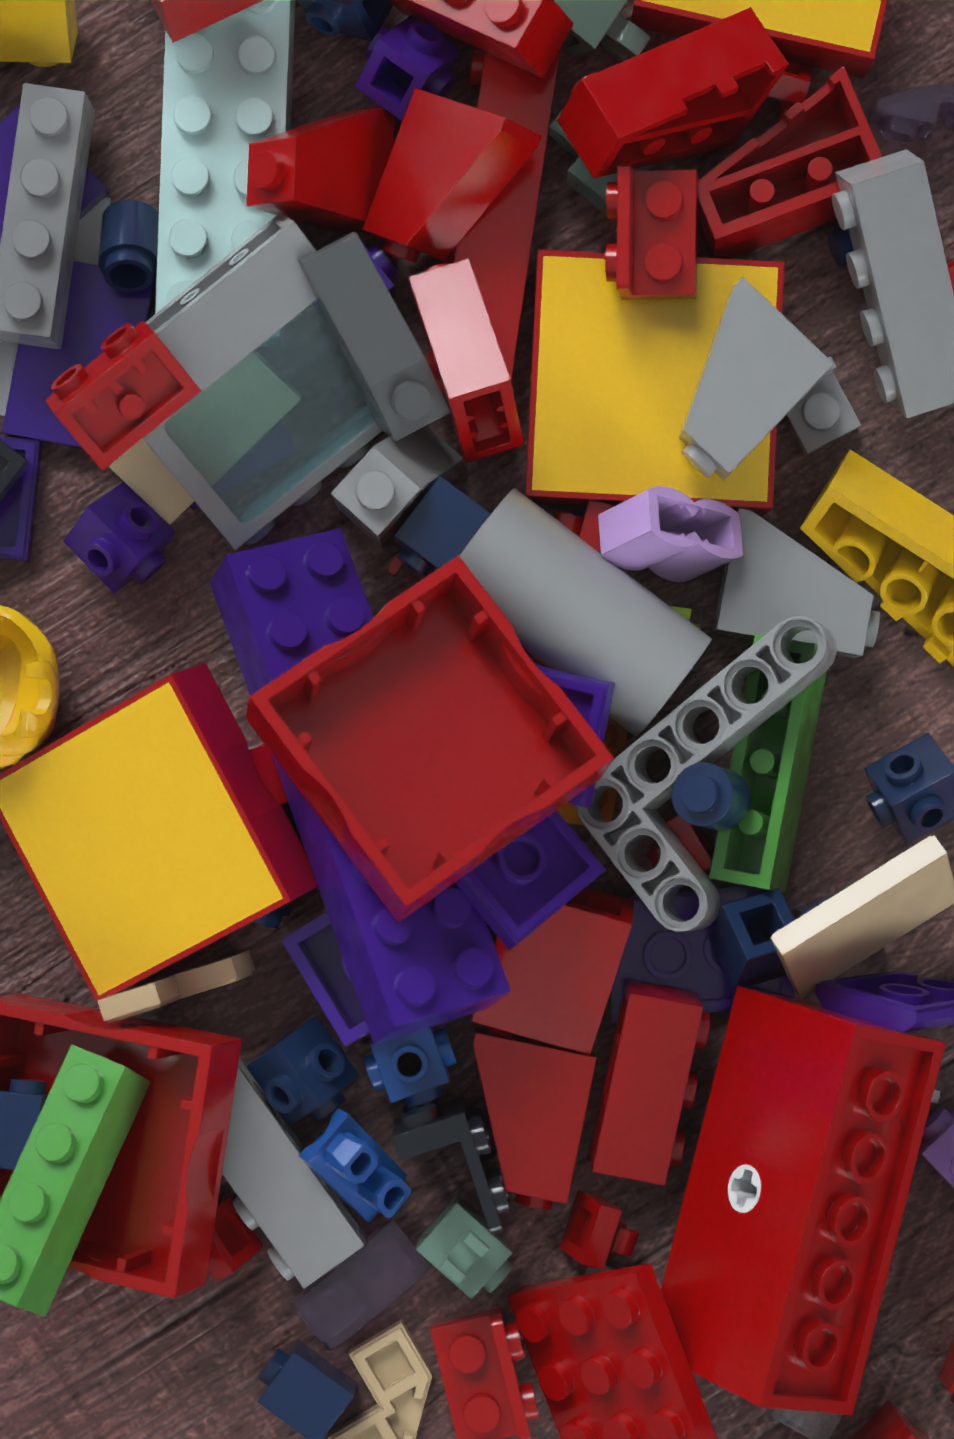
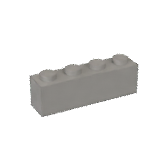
[0,83,95,349]
[832,150,954,418]
[222,1056,367,1288]

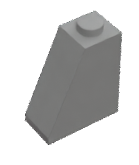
[679,277,834,480]
[331,425,464,549]
[712,508,880,658]

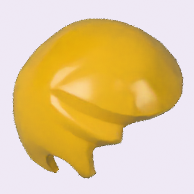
[0,605,60,770]

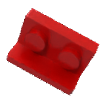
[605,164,698,300]
[46,321,201,471]
[430,1307,540,1439]

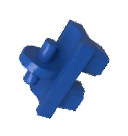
[298,1108,412,1223]

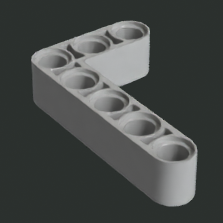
[576,616,837,932]

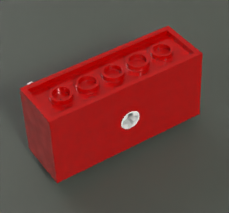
[661,985,946,1415]

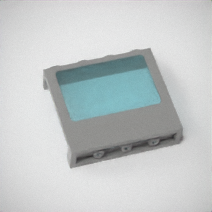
[143,212,383,550]

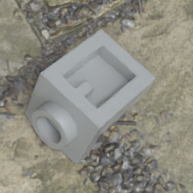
[784,356,861,456]

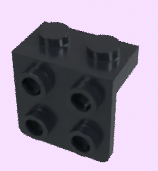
[392,1096,511,1235]

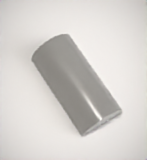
[459,488,712,737]

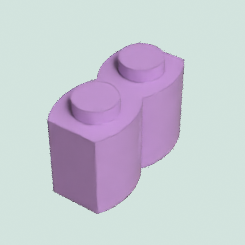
[598,486,743,582]

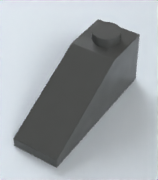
[298,232,450,442]

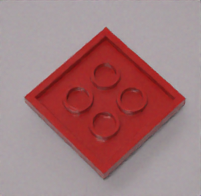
[507,1263,717,1439]

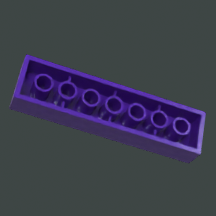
[210,528,511,1045]

